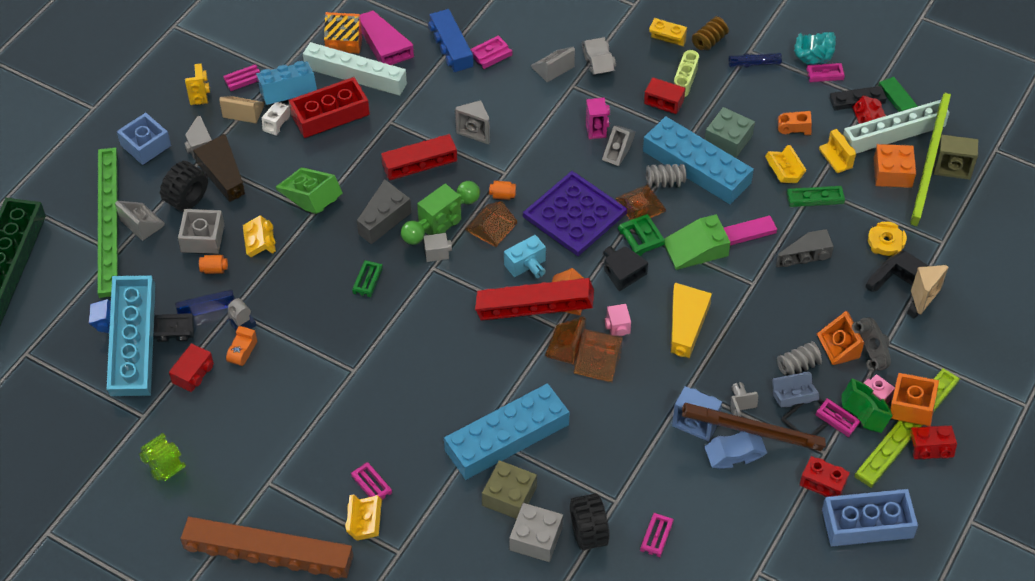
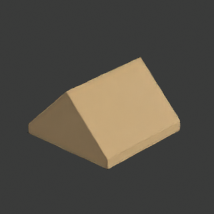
[219,96,265,124]
[911,265,949,314]

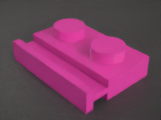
[470,35,513,69]

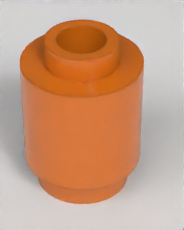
[489,180,516,200]
[199,255,228,274]

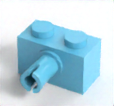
[504,235,546,278]

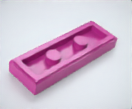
[724,216,777,245]

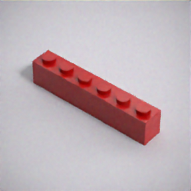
[475,278,594,320]

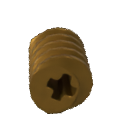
[692,16,729,50]

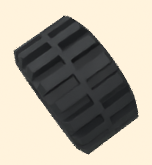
[160,161,208,212]
[570,493,609,551]

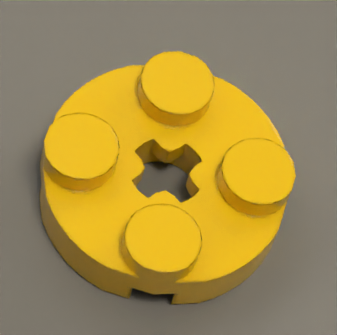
[868,222,907,256]

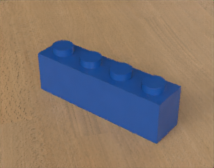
[428,9,473,72]

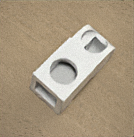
[262,102,291,136]

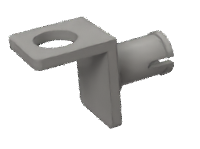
[730,382,758,417]

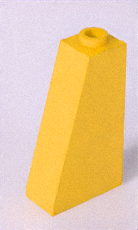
[671,283,712,358]

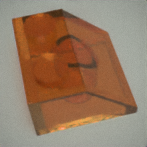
[574,329,623,382]

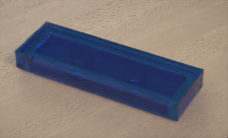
[175,290,234,316]

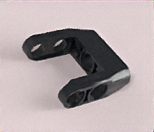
[866,250,945,319]

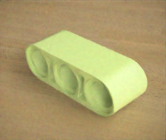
[674,50,699,97]

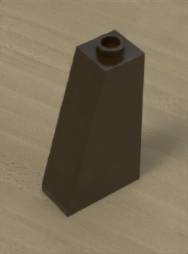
[193,134,245,202]

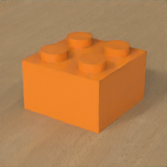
[873,144,916,188]
[891,373,939,426]

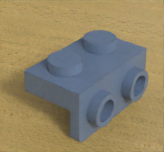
[772,372,819,407]

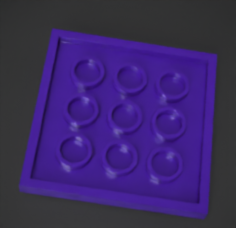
[523,171,627,256]

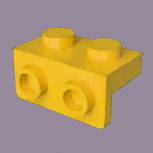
[649,18,687,46]
[185,64,210,105]
[819,129,856,173]
[765,145,806,183]
[243,215,276,257]
[345,494,382,541]

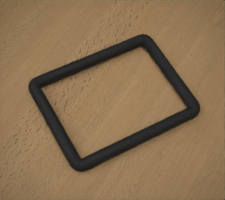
[782,398,838,435]

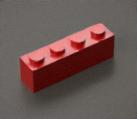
[381,134,457,181]

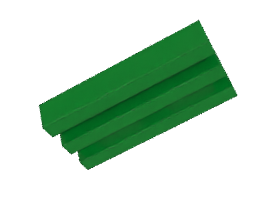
[352,260,383,297]

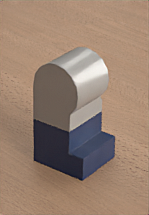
[228,298,257,330]

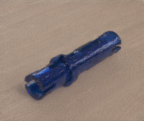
[728,53,782,67]

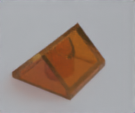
[466,201,517,247]
[545,316,586,365]

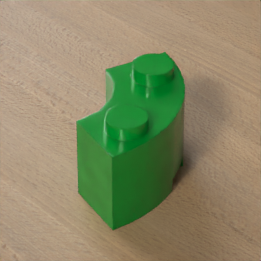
[841,378,893,433]

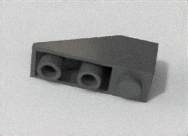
[776,229,834,267]

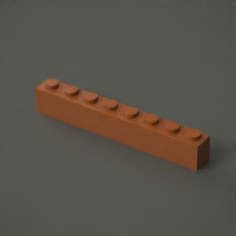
[181,517,353,578]

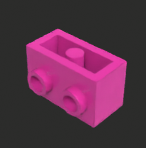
[586,98,610,139]

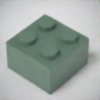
[705,107,755,158]

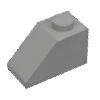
[184,116,212,159]
[602,126,636,166]

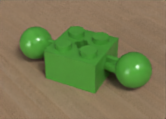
[401,181,480,245]

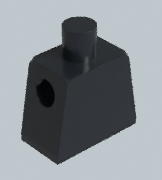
[603,246,648,292]

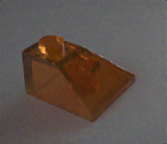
[615,184,666,220]

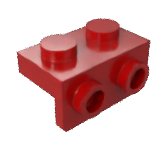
[853,95,886,124]
[910,425,957,459]

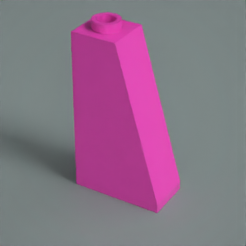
[360,11,414,65]

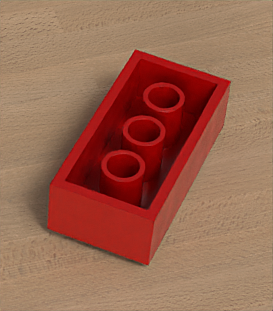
[289,77,370,138]

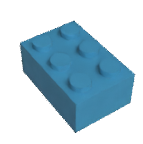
[256,61,317,105]

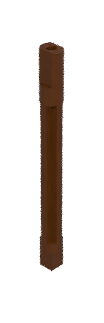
[682,403,826,451]

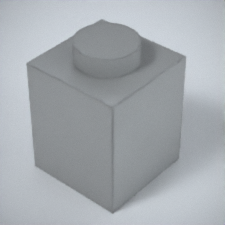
[424,233,452,262]

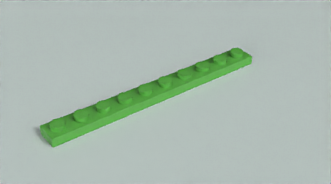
[98,148,118,298]

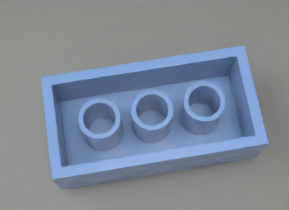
[822,489,918,546]

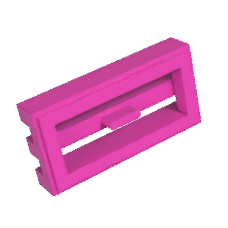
[806,63,845,82]
[223,64,260,91]
[815,398,861,437]
[351,462,392,500]
[640,513,674,558]

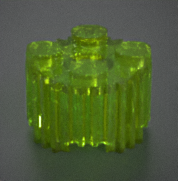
[139,433,186,481]

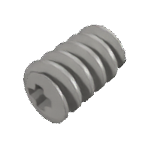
[646,164,686,188]
[777,341,822,375]

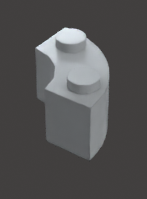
[581,37,616,74]

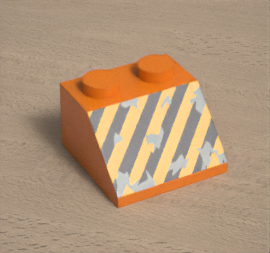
[324,12,362,53]

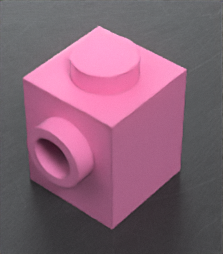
[605,304,631,337]
[864,374,895,404]

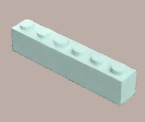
[303,42,407,96]
[843,100,949,154]

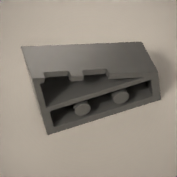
[357,179,412,244]

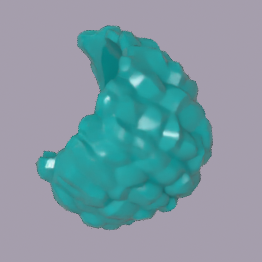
[794,32,836,65]

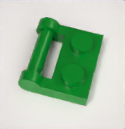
[618,214,665,256]

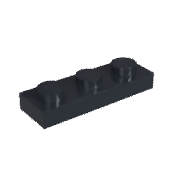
[829,86,886,111]

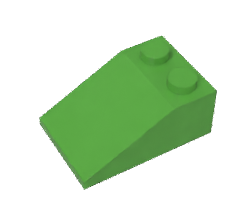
[276,167,343,214]
[664,214,731,270]

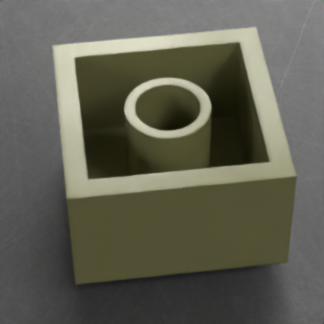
[934,135,978,180]
[482,460,537,519]

